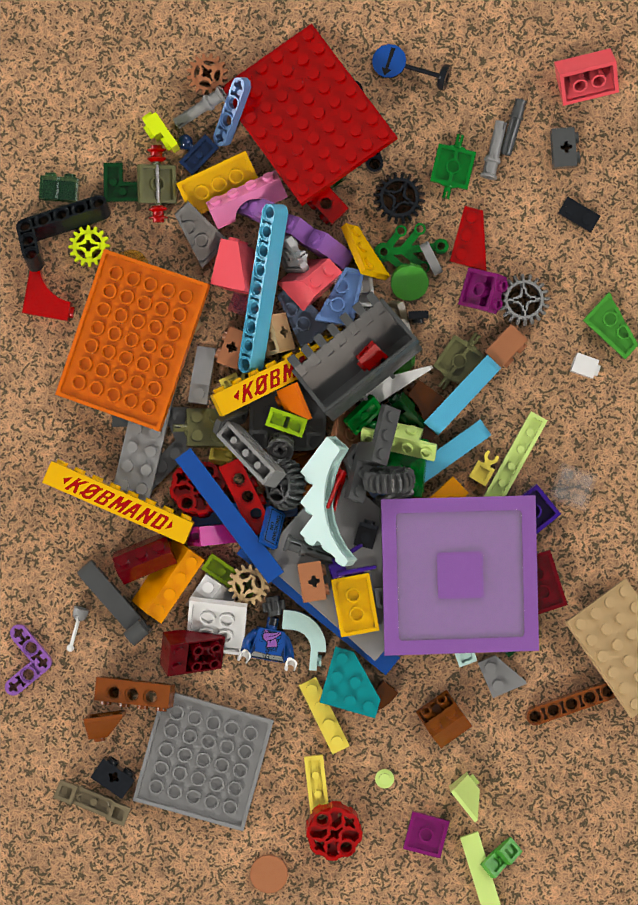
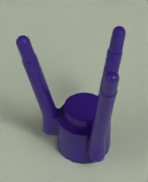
[328,543,377,579]

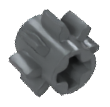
[262,595,286,617]

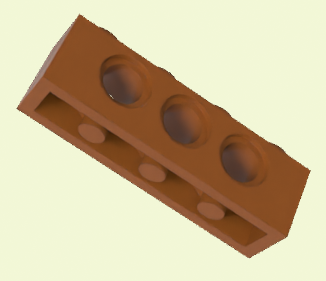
[94,676,175,712]

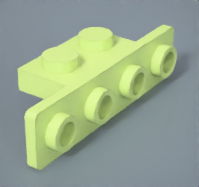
[360,423,437,461]

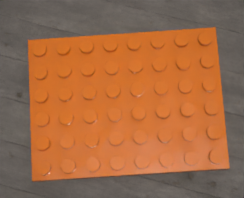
[55,249,211,432]

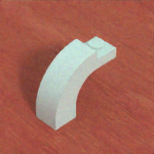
[282,609,326,671]

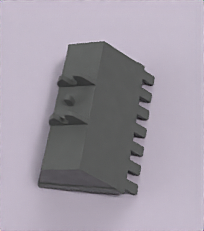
[287,291,423,421]

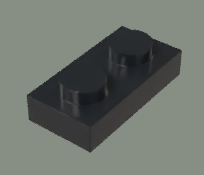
[557,197,601,233]
[408,311,428,325]

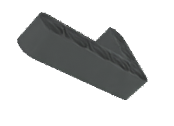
[77,560,153,646]

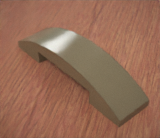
[53,780,131,827]

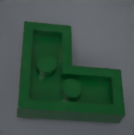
[103,163,138,202]

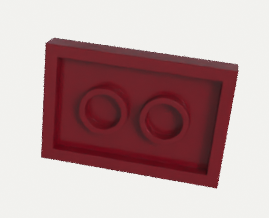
[537,549,568,614]

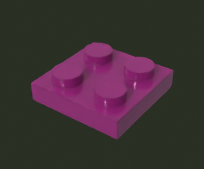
[403,810,450,858]

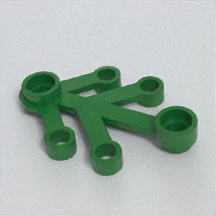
[374,223,449,273]

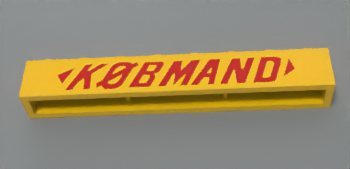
[210,327,344,416]
[42,459,195,544]

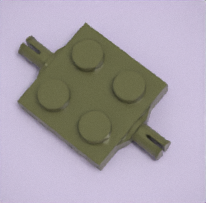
[433,332,486,390]
[172,408,225,448]

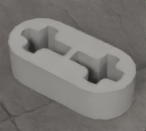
[419,241,443,276]

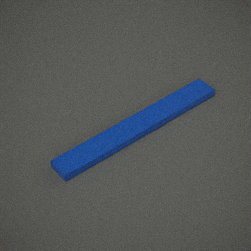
[175,448,284,584]

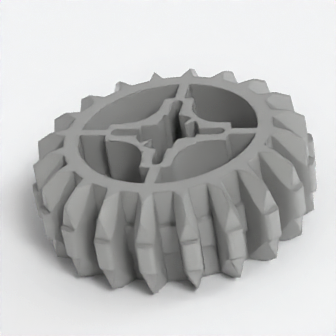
[500,274,550,326]

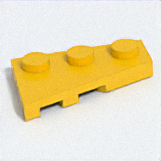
[341,223,390,280]

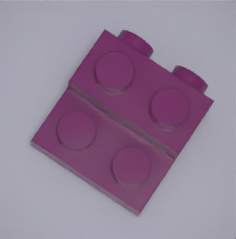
[458,267,508,314]

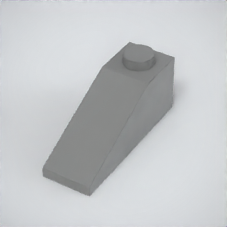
[188,346,216,405]

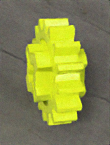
[68,225,111,268]

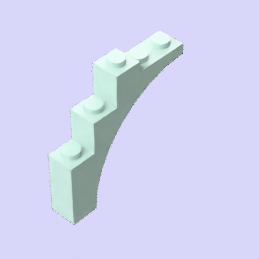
[300,436,357,567]

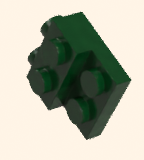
[373,392,426,428]

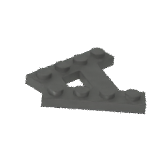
[112,407,195,491]

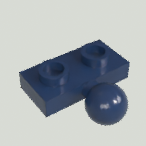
[178,134,219,175]

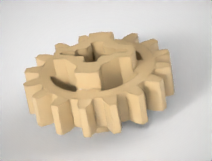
[228,563,270,605]

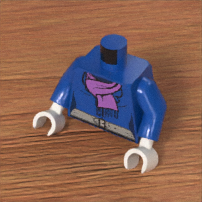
[237,617,297,671]

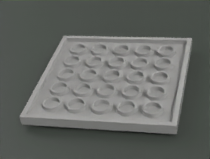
[132,692,274,831]

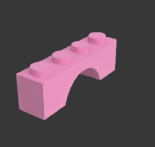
[206,170,288,229]

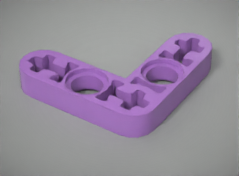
[5,624,52,696]

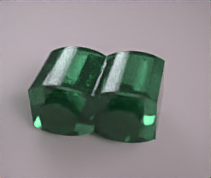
[39,172,80,203]

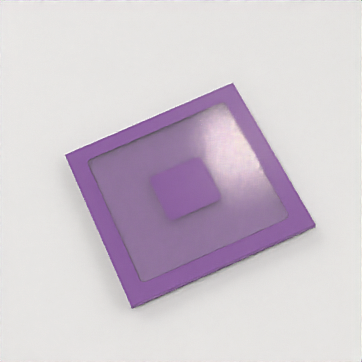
[381,495,539,656]

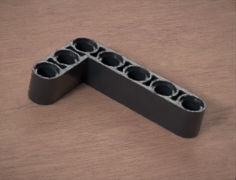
[16,195,111,272]

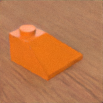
[275,382,313,420]

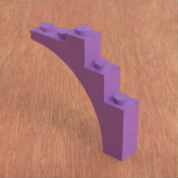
[237,198,353,270]

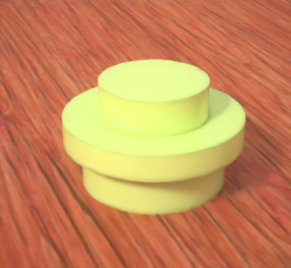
[375,769,394,788]

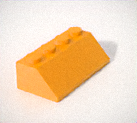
[132,540,206,624]

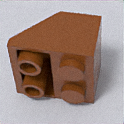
[416,690,472,748]

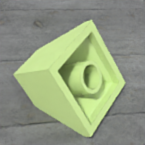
[449,772,480,822]

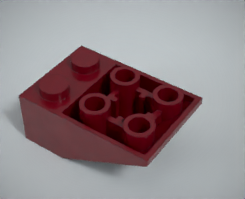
[160,629,225,677]

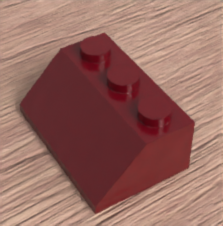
[112,534,177,585]

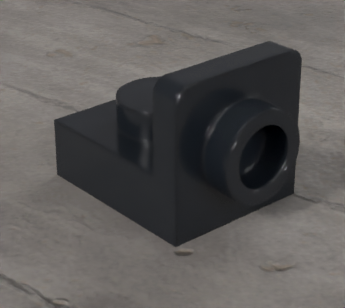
[353,519,379,549]

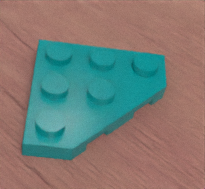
[320,646,380,718]

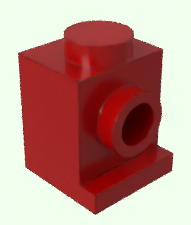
[355,340,388,372]

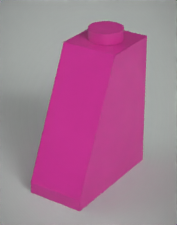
[187,524,237,546]

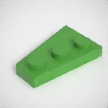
[582,292,638,360]

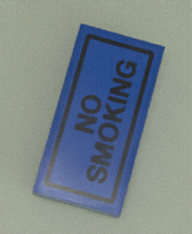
[258,506,285,550]

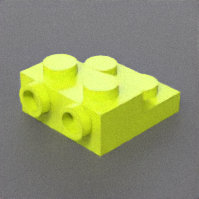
[142,112,180,153]

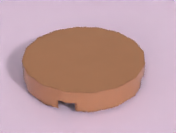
[250,854,288,894]

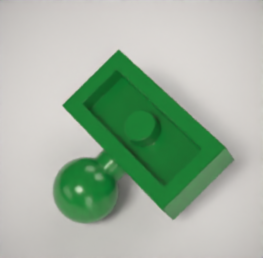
[343,394,381,435]

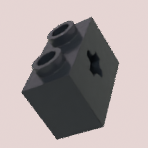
[90,756,137,799]

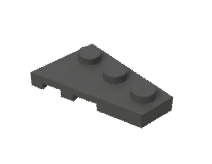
[174,200,228,268]

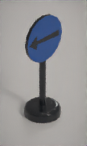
[372,44,452,91]

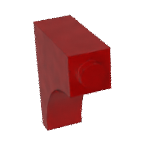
[22,269,75,322]

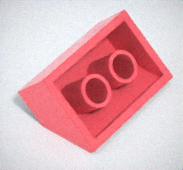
[554,48,619,106]

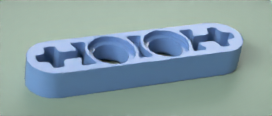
[213,77,251,146]

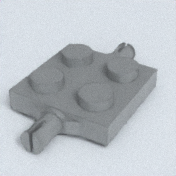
[280,235,310,273]

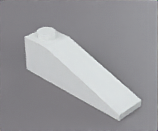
[360,365,433,403]

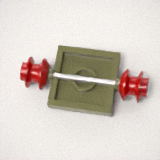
[137,145,177,223]

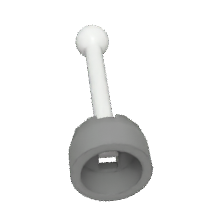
[67,606,89,652]

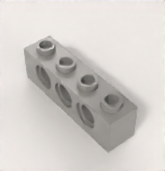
[216,421,287,488]

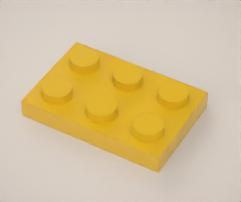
[331,573,379,637]

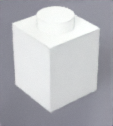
[570,352,601,379]

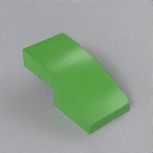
[480,837,523,878]

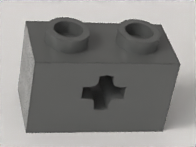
[550,127,580,170]

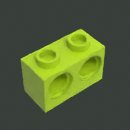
[265,407,308,438]

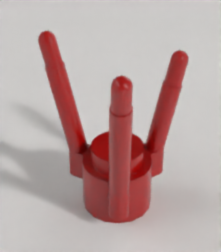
[326,468,347,512]

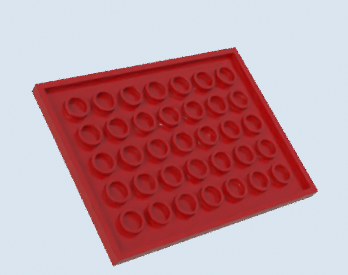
[221,23,398,206]

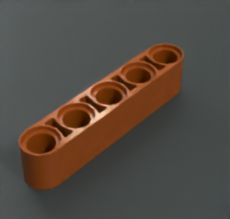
[525,681,615,725]

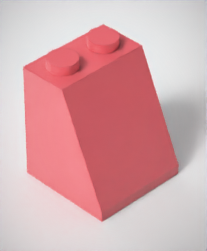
[210,237,255,295]
[277,258,342,311]

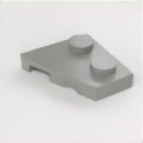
[477,655,527,698]

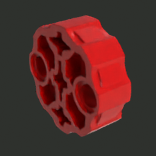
[169,462,227,519]
[305,801,363,861]

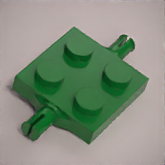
[430,134,476,200]

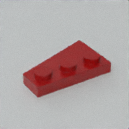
[449,206,487,271]

